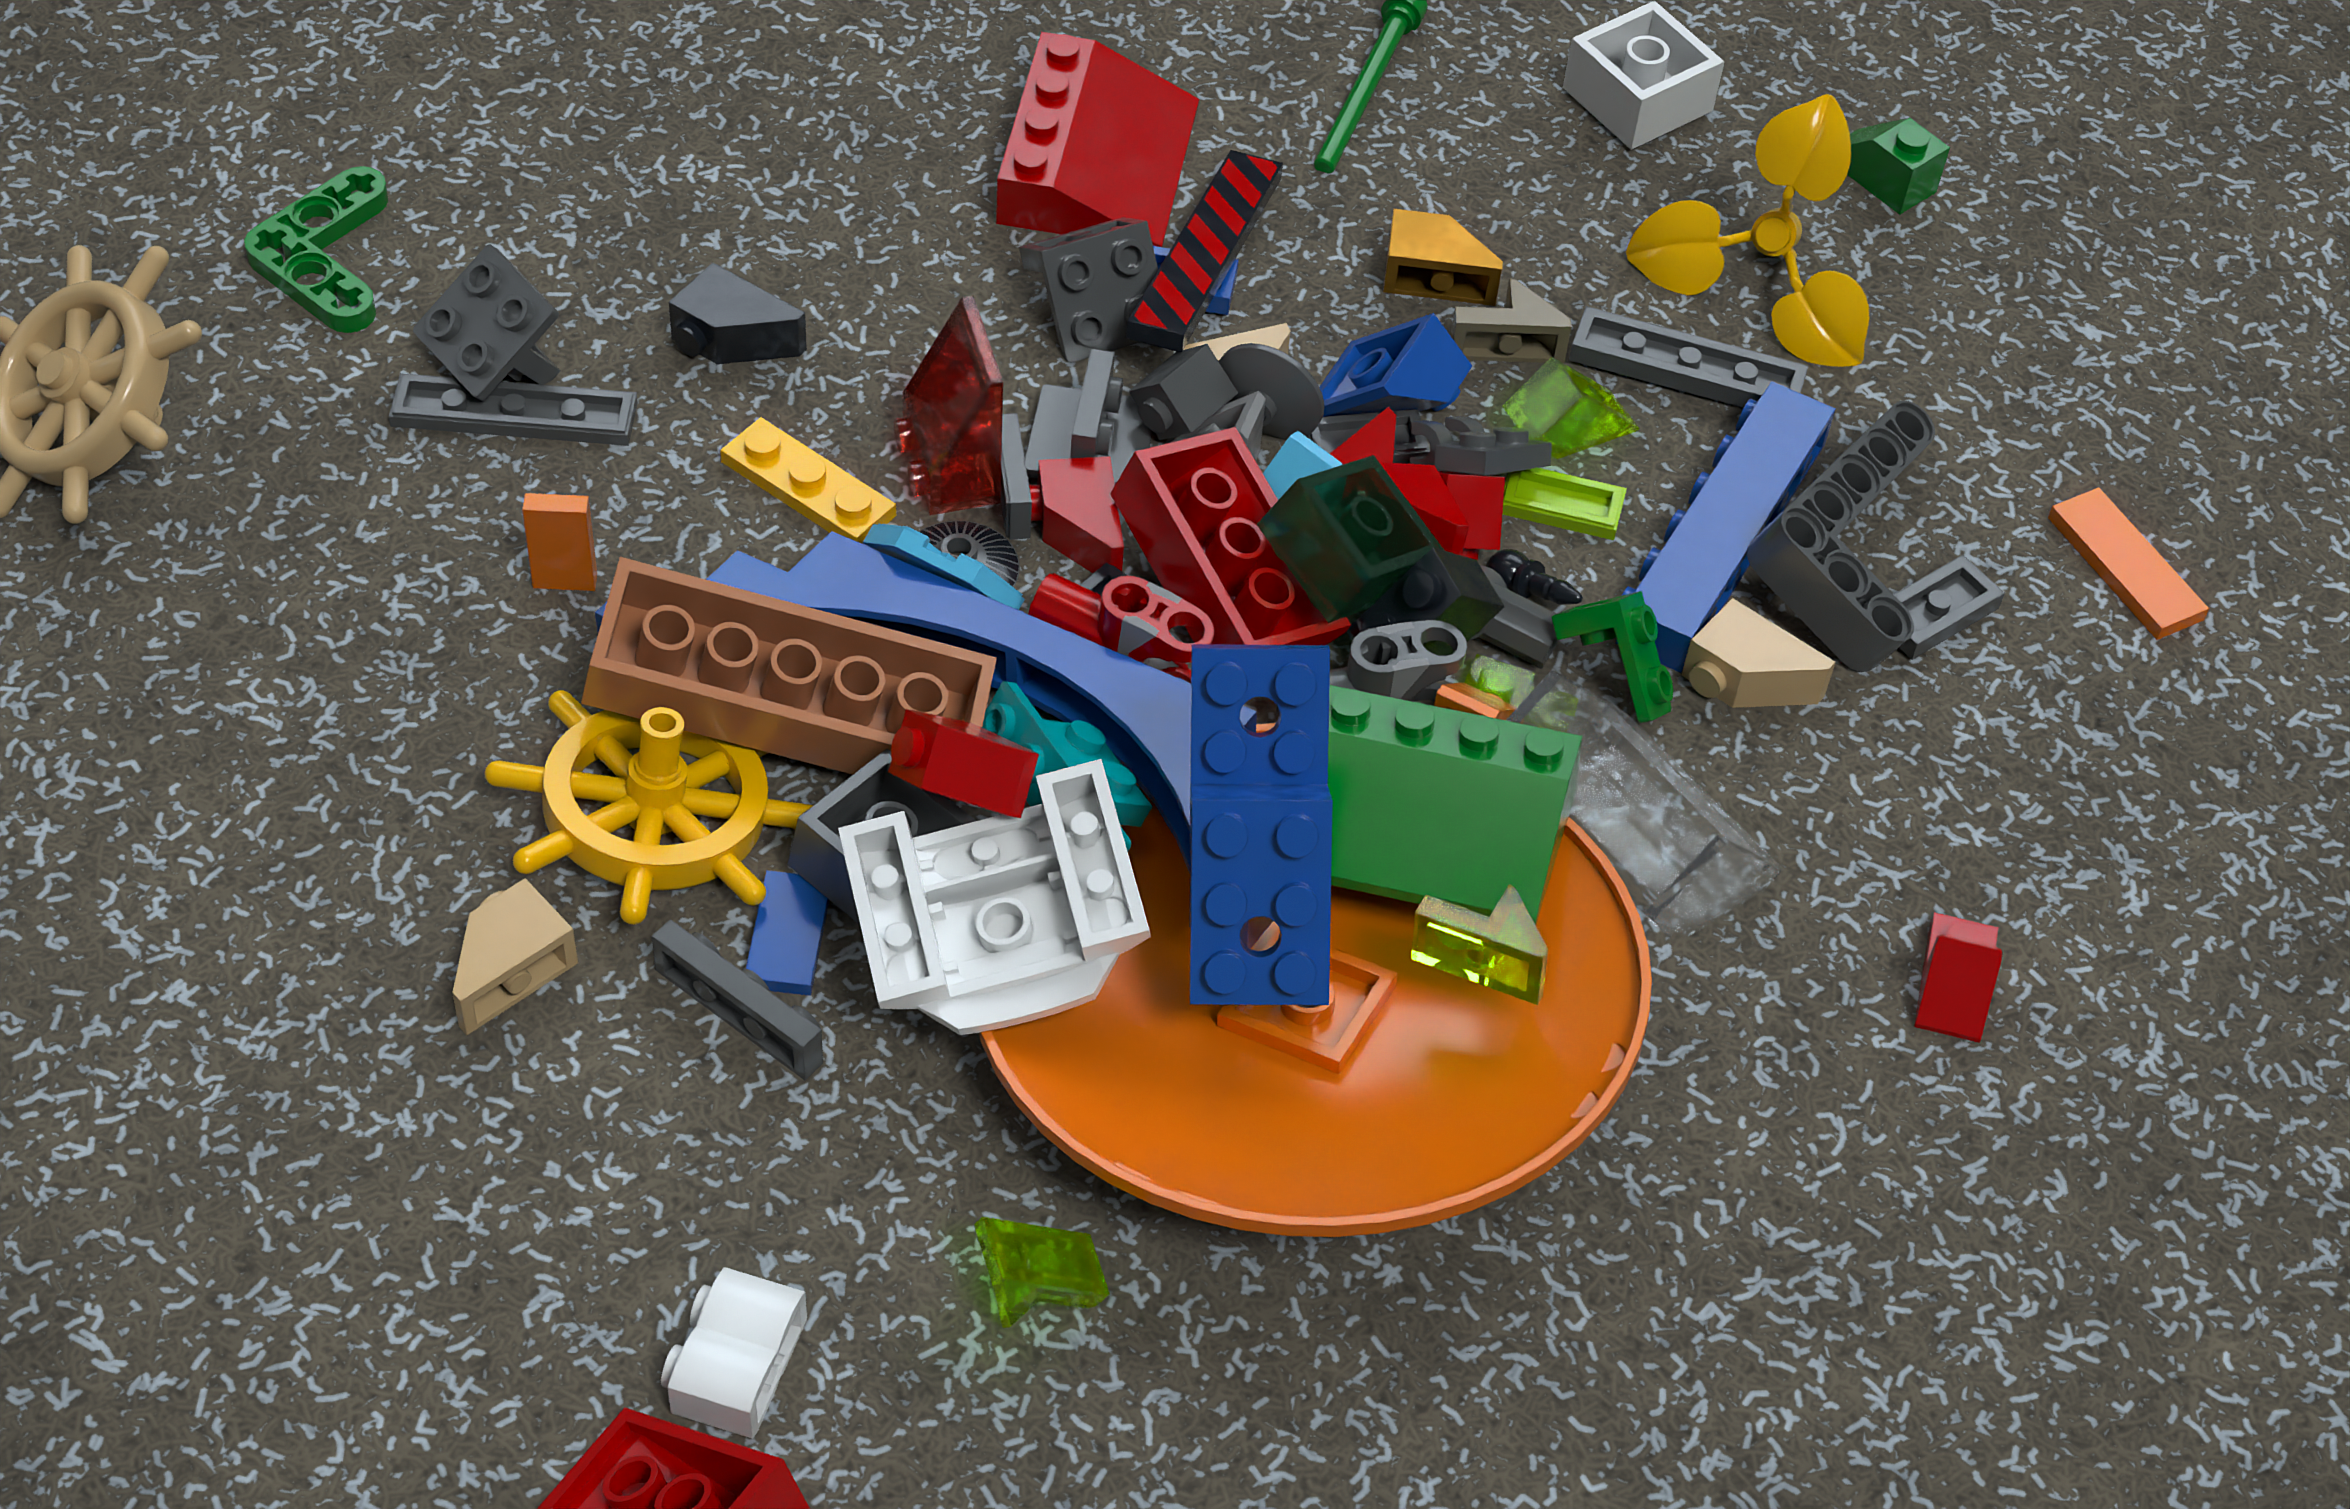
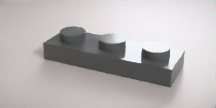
[652,919,823,1081]

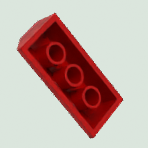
[1110,427,1351,645]

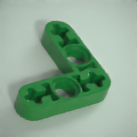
[244,166,388,333]

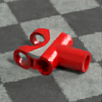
[1028,573,1214,683]

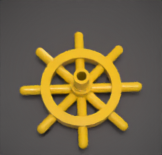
[485,690,813,925]

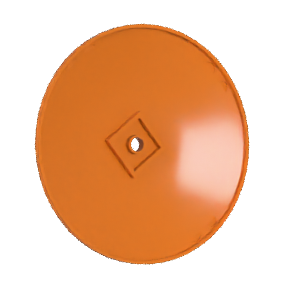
[979,723,1652,1237]

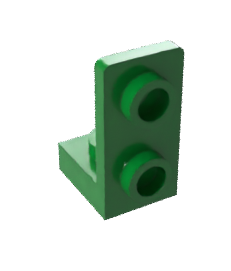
[1551,591,1673,723]

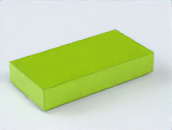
[1502,468,1627,540]

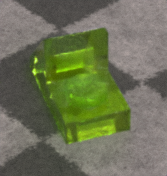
[1411,884,1548,1005]
[974,1217,1110,1328]

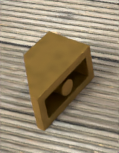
[1383,209,1503,306]

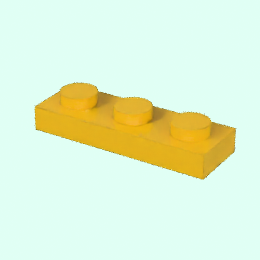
[720,417,896,544]

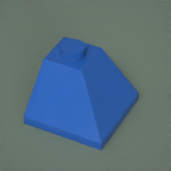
[1320,313,1472,417]

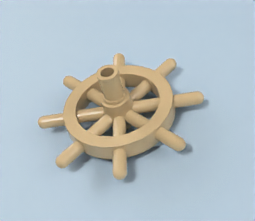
[0,245,202,524]

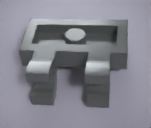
[1410,416,1552,476]

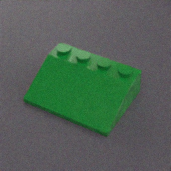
[1328,685,1583,929]

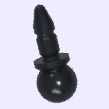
[1486,549,1583,605]

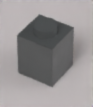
[1129,344,1238,440]

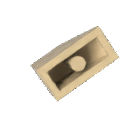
[1682,598,1835,708]
[452,878,578,1035]

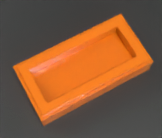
[522,493,597,591]

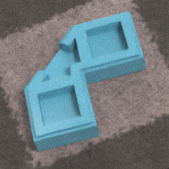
[863,523,1025,610]

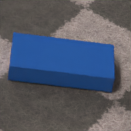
[746,870,830,996]

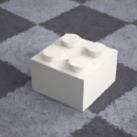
[1563,1,1724,150]

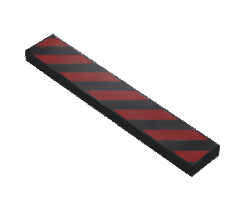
[1126,150,1283,352]

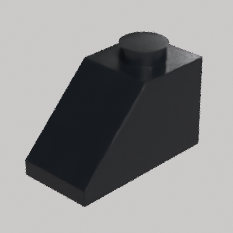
[669,263,807,365]

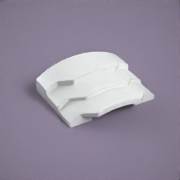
[838,759,1151,1035]

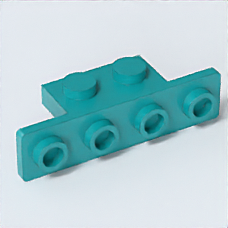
[982,681,1153,852]

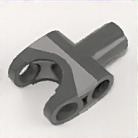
[1275,620,1468,718]

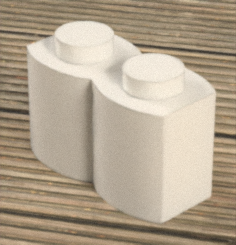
[661,1267,807,1439]

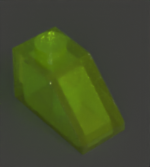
[1502,357,1640,459]

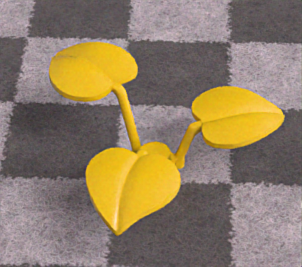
[1626,94,1870,367]

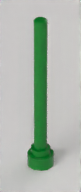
[1314,0,1428,174]

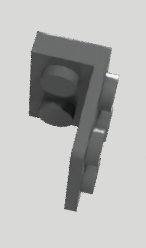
[1019,217,1158,363]

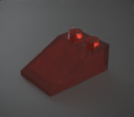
[894,296,1003,515]

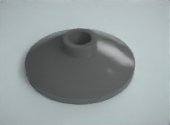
[1219,343,1325,440]

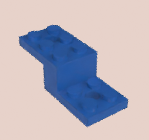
[1189,644,1333,1005]

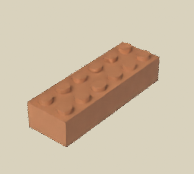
[581,557,997,802]

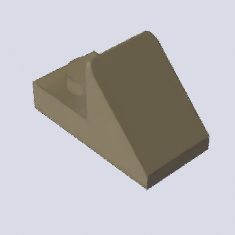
[1450,278,1572,363]

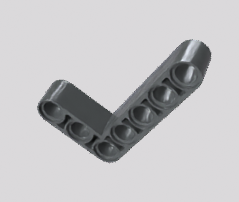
[1747,401,1935,672]

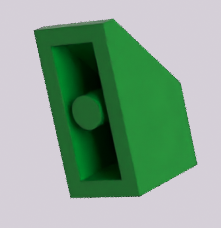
[1848,117,1950,215]

